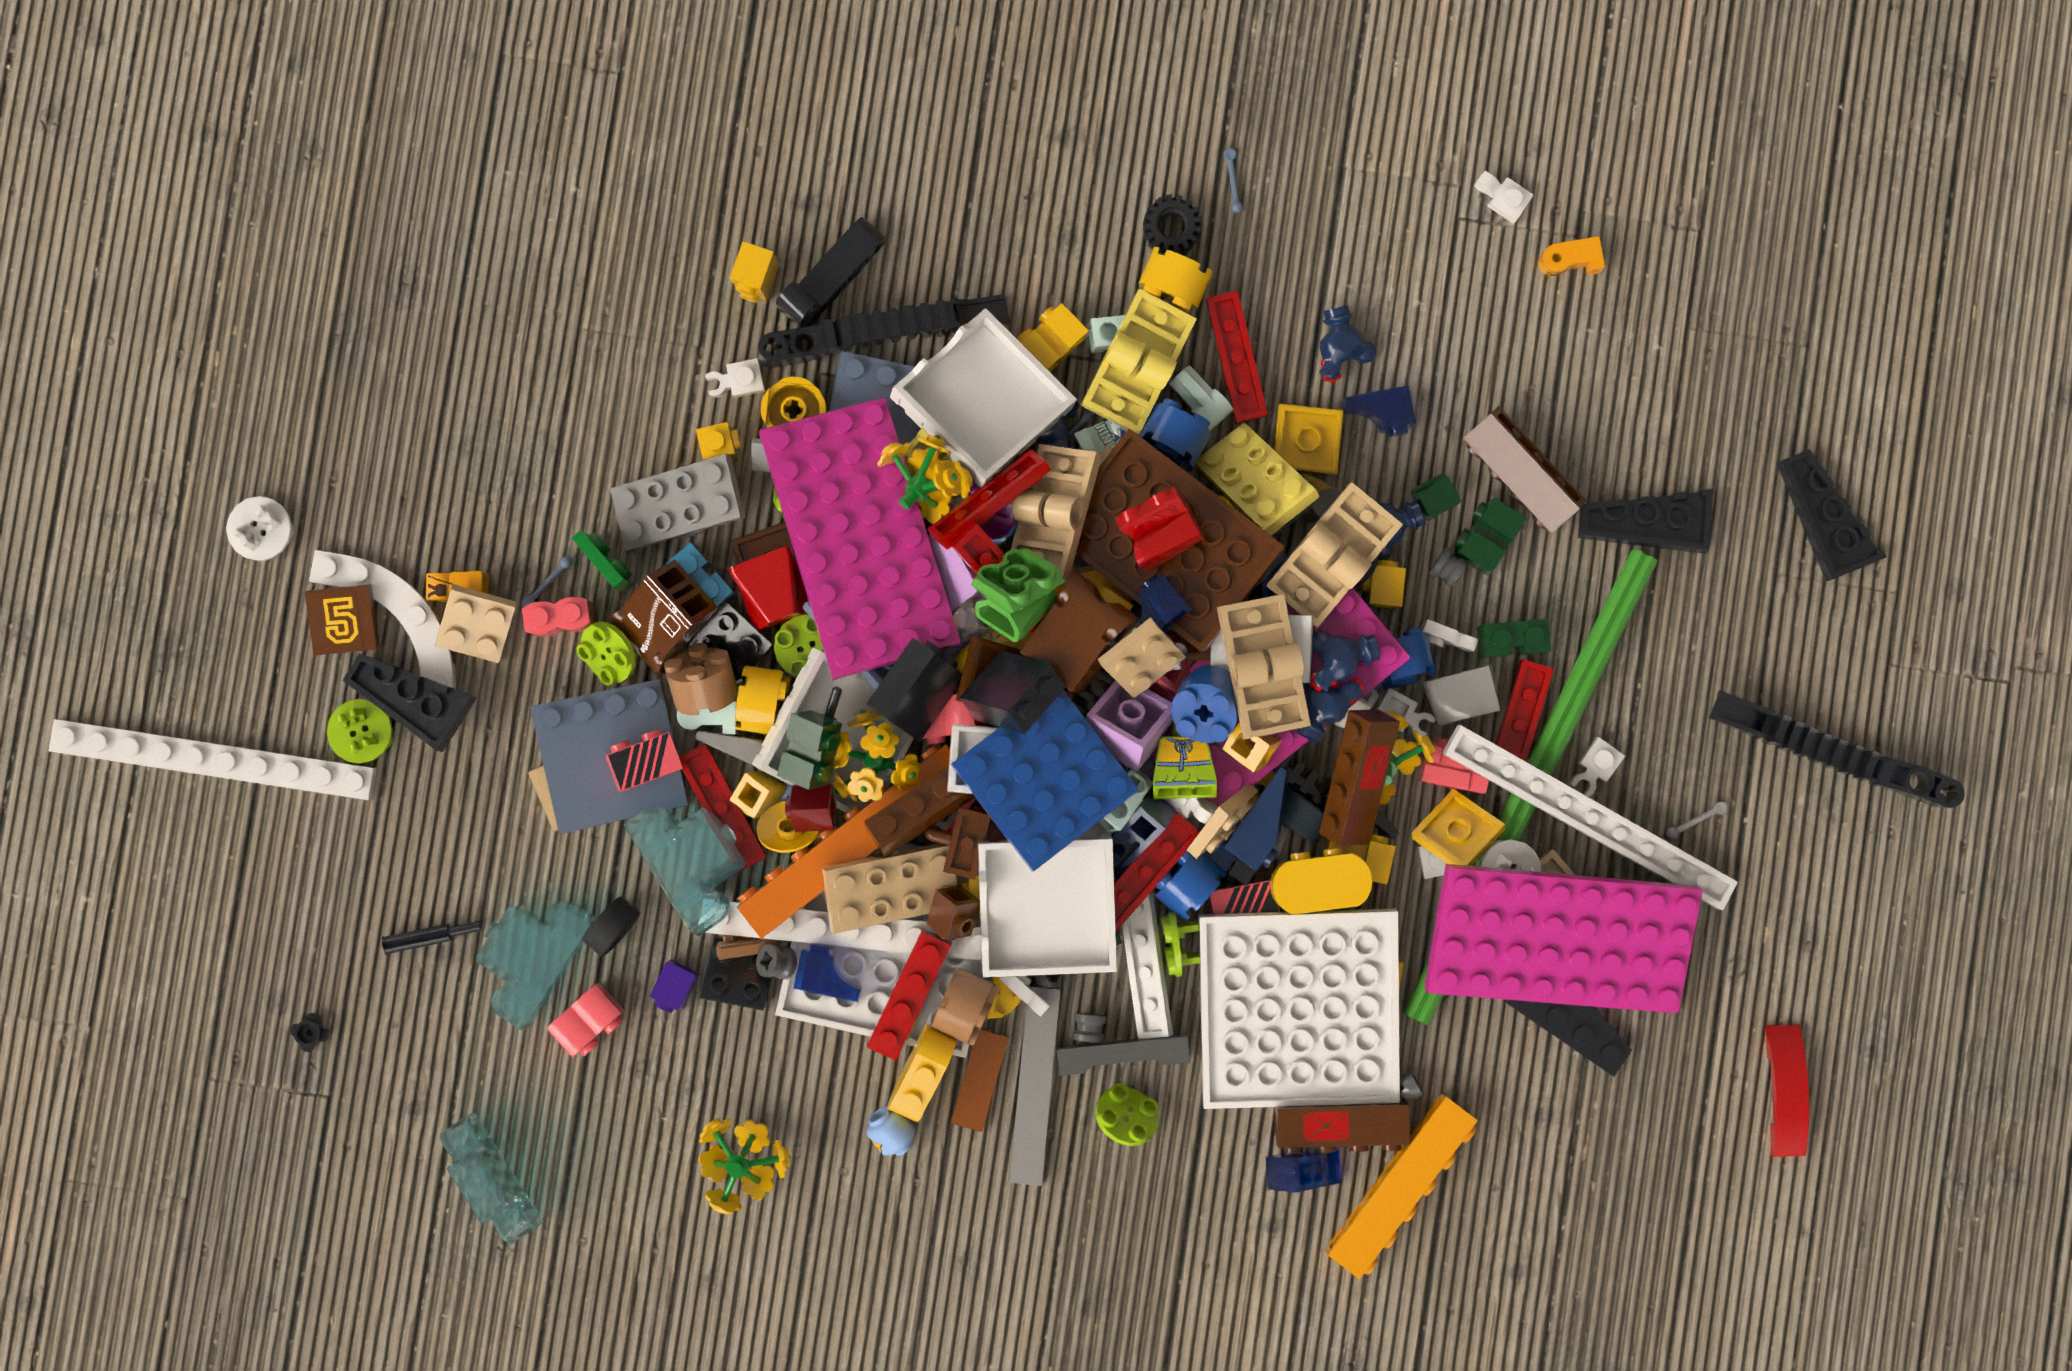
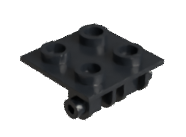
[689,600,774,687]
[699,938,772,1011]

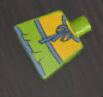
[1153,723,1217,799]

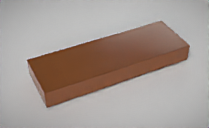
[951,1029,1009,1132]

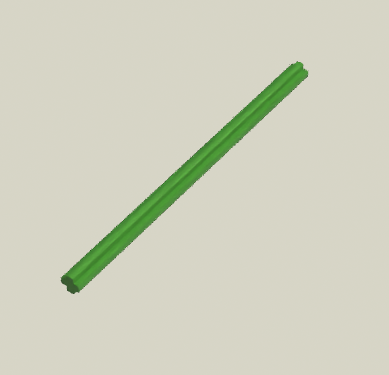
[1402,549,1658,1026]

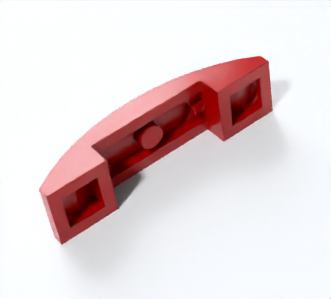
[1765,1024,1809,1157]

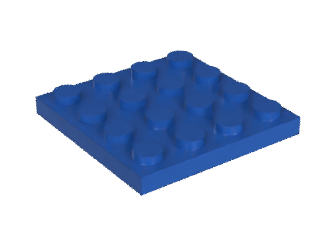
[951,690,1139,872]

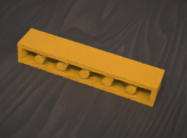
[1324,1093,1478,1279]

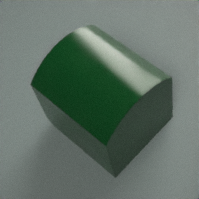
[1411,473,1462,521]

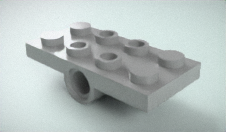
[610,454,746,551]

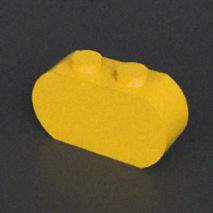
[1270,847,1372,915]
[887,1024,957,1122]

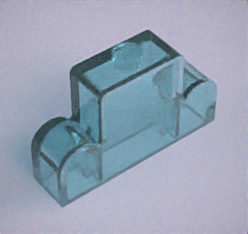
[624,806,745,936]
[476,901,597,1031]
[440,1112,544,1244]

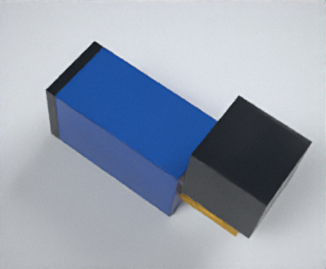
[1199,829,1256,885]

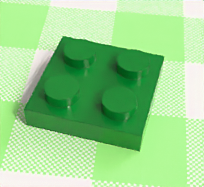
[571,530,634,594]

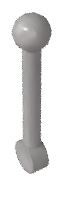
[1666,801,1728,840]

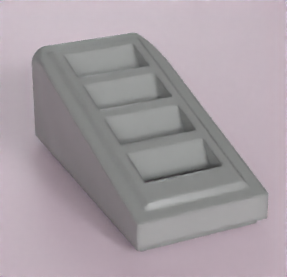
[695,731,763,765]

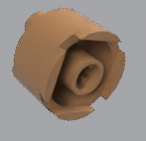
[664,643,737,715]
[931,968,1000,1046]

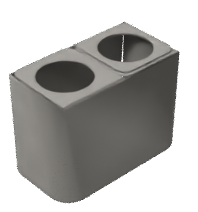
[1422,665,1500,726]

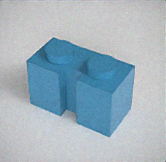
[666,542,737,615]

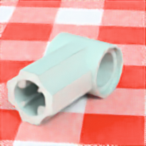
[1169,365,1233,431]

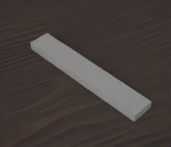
[1009,986,1061,1186]

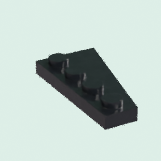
[1776,449,1887,582]
[1578,489,1713,554]
[342,653,477,752]
[1504,999,1632,1077]

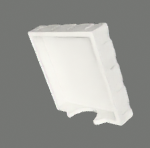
[890,308,1077,488]
[752,648,914,812]
[978,836,1117,977]

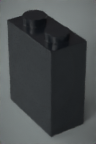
[866,638,962,742]
[959,651,1066,734]

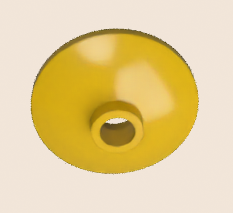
[756,801,820,853]

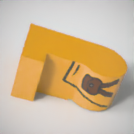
[1539,236,1605,277]
[426,571,489,602]

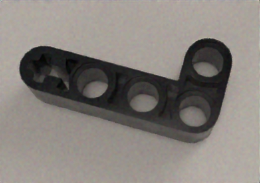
[776,217,887,328]

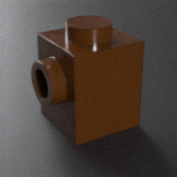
[926,885,980,940]

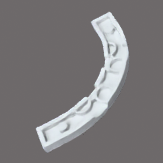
[309,550,456,689]

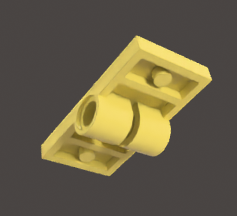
[1081,289,1196,435]
[1195,422,1319,536]

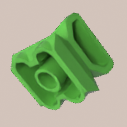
[970,548,1065,642]

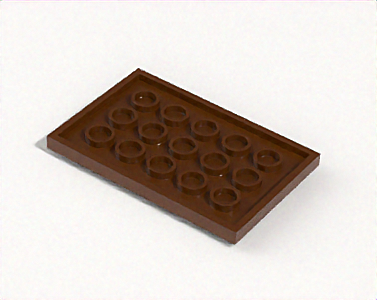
[1076,428,1286,653]

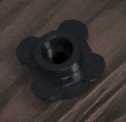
[290,1013,330,1052]

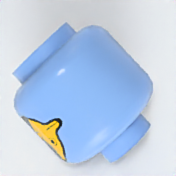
[867,1106,915,1156]

